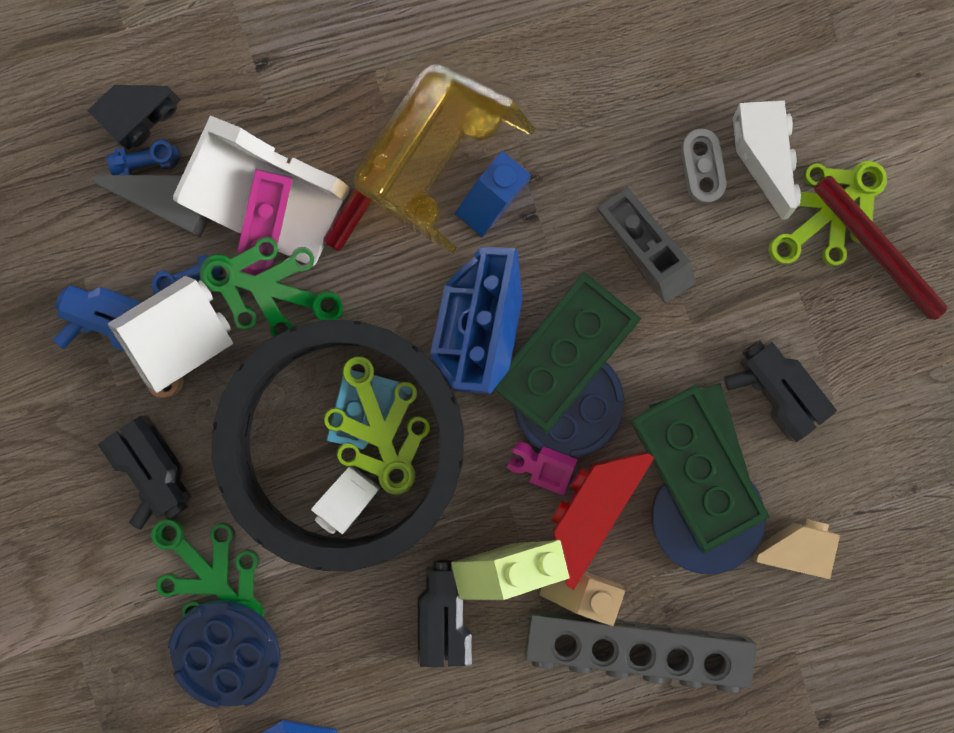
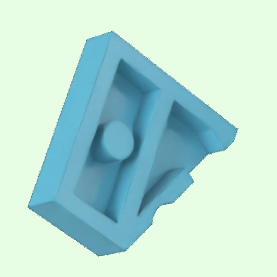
[326,370,412,449]

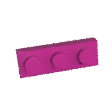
[236,169,293,275]

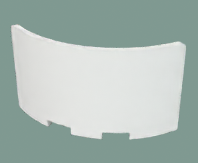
[173,115,351,266]

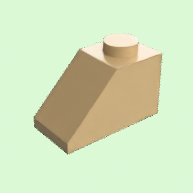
[750,519,840,579]
[539,571,626,626]

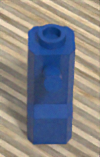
[53,285,142,351]

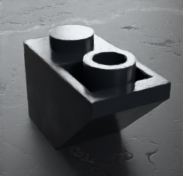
[87,85,181,150]

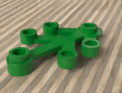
[200,236,343,337]
[151,519,264,618]

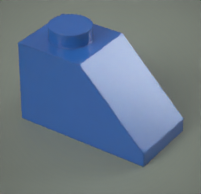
[454,150,531,238]

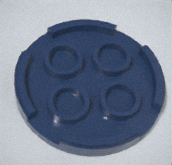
[514,362,624,458]
[651,479,765,574]
[168,600,281,708]

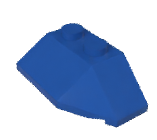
[430,247,523,394]

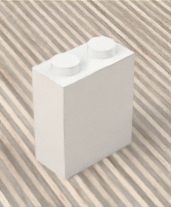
[108,276,234,393]

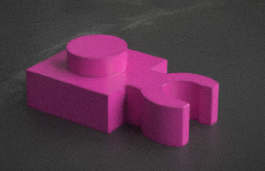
[507,442,578,496]

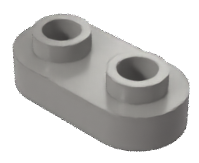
[681,129,727,204]

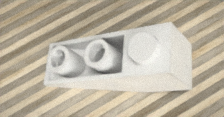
[733,100,801,220]
[311,465,381,534]

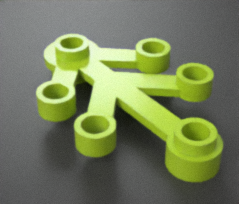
[768,161,887,267]
[323,356,430,495]

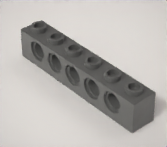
[525,609,757,693]

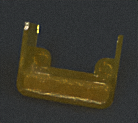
[353,65,535,254]

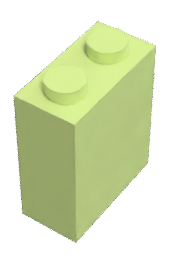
[451,540,569,600]

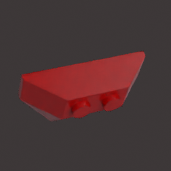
[550,451,655,590]

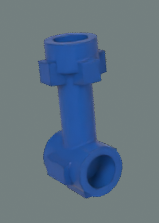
[107,138,181,175]
[151,254,223,294]

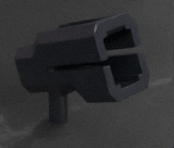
[724,340,837,442]
[98,415,192,530]
[417,560,472,667]

